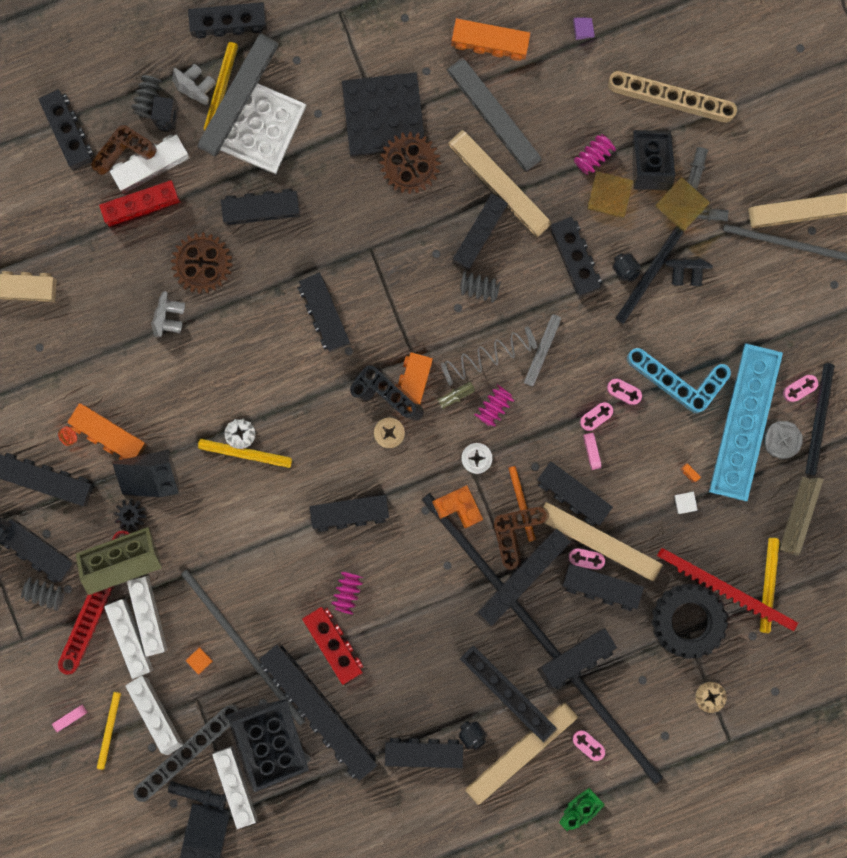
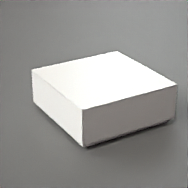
[674,492,697,514]

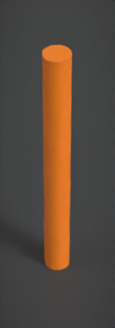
[508,466,536,542]

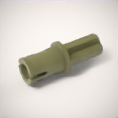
[438,382,475,409]

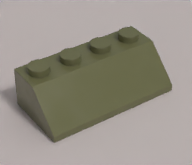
[76,527,162,595]

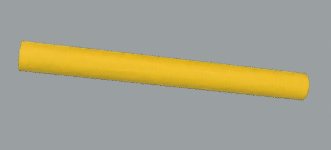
[97,692,121,770]

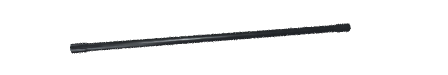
[421,493,663,784]

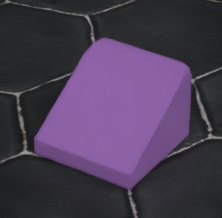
[573,18,595,40]

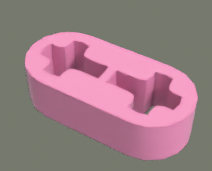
[783,375,818,402]
[607,379,642,405]
[580,402,613,431]
[583,433,601,470]
[568,549,605,570]
[52,705,88,732]
[572,730,605,761]

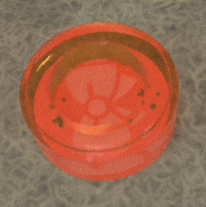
[58,426,77,446]

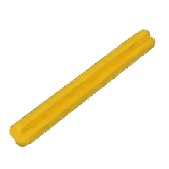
[203,42,238,131]
[198,439,292,468]
[760,538,780,633]

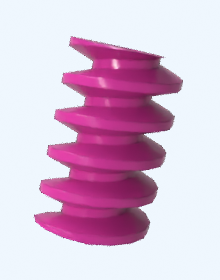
[574,134,616,175]
[474,384,515,427]
[331,572,364,615]

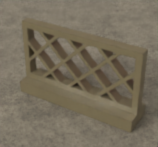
[779,477,824,556]

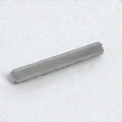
[524,314,561,386]

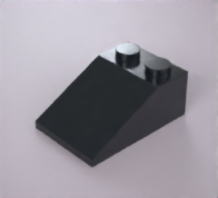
[633,130,675,190]
[112,450,179,498]
[180,803,231,858]

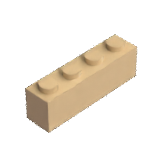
[0,271,57,302]

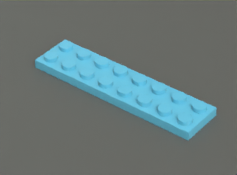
[709,344,783,501]

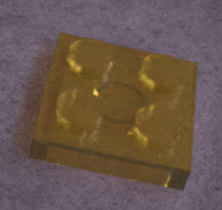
[587,171,634,218]
[655,177,710,232]

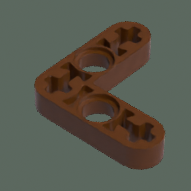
[91,125,157,175]
[494,506,549,570]

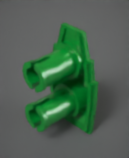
[559,788,605,831]

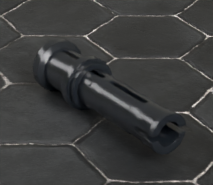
[168,781,227,811]

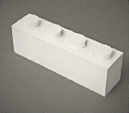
[110,134,190,194]
[127,576,168,657]
[104,599,153,679]
[125,676,184,755]
[212,746,258,829]

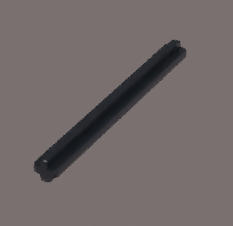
[616,226,684,324]
[805,363,835,476]

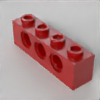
[99,180,180,227]
[302,606,364,685]

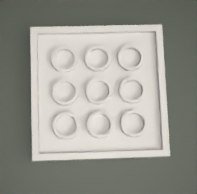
[220,84,306,174]

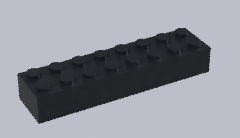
[259,642,378,781]

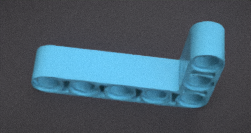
[627,348,731,413]

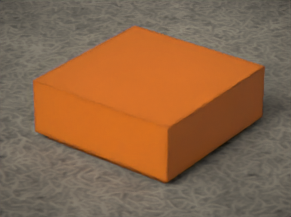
[680,463,701,482]
[185,647,213,675]

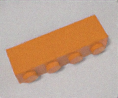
[451,18,531,61]
[67,403,147,460]

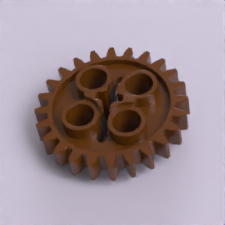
[379,131,441,194]
[170,232,233,295]

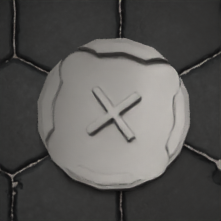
[764,421,802,459]

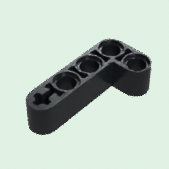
[350,366,424,421]

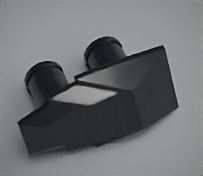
[665,256,713,286]

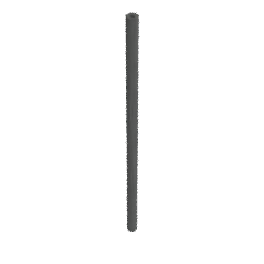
[723,224,847,261]
[181,570,305,726]

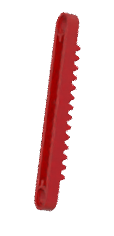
[58,530,131,675]
[657,548,799,631]

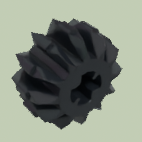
[113,499,147,532]

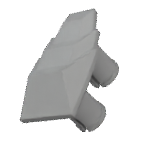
[172,64,216,106]
[151,291,185,338]

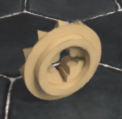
[374,418,405,448]
[696,682,727,713]

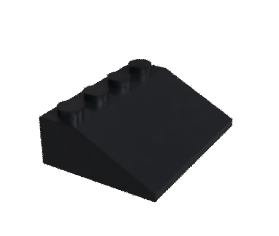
[227,700,309,792]

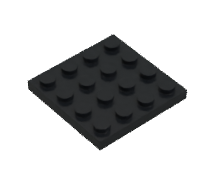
[342,72,424,157]

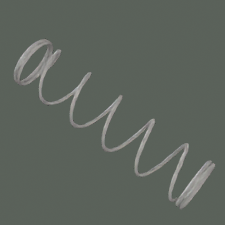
[440,326,537,386]

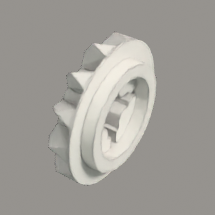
[225,419,255,449]
[462,443,492,474]

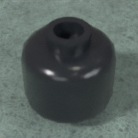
[612,253,641,282]
[459,721,487,750]

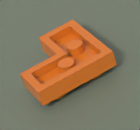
[432,485,483,528]

